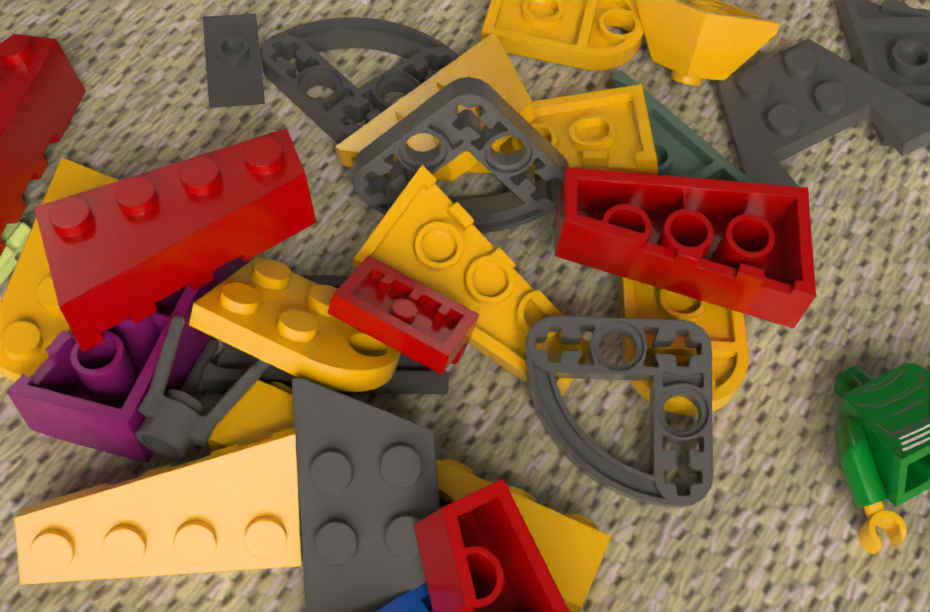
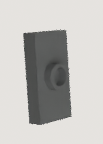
[203,14,265,108]

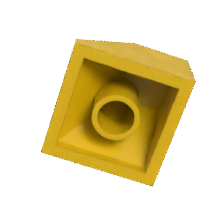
[635,0,780,86]

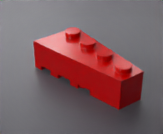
[0,34,86,256]
[34,128,317,353]
[555,167,816,329]
[414,478,570,612]

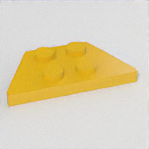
[335,33,535,182]

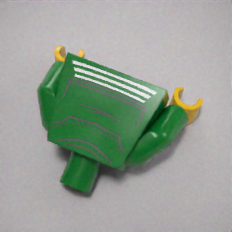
[834,363,930,555]

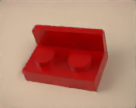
[327,256,480,375]

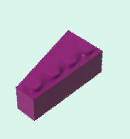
[7,257,250,463]

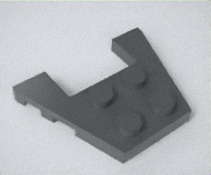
[717,38,930,187]

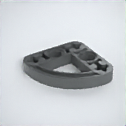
[261,17,459,144]
[353,77,570,233]
[525,316,713,508]

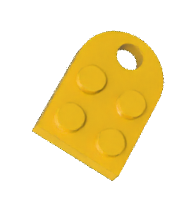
[480,0,644,71]
[189,256,401,392]
[618,276,749,416]

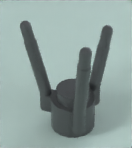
[136,315,271,460]

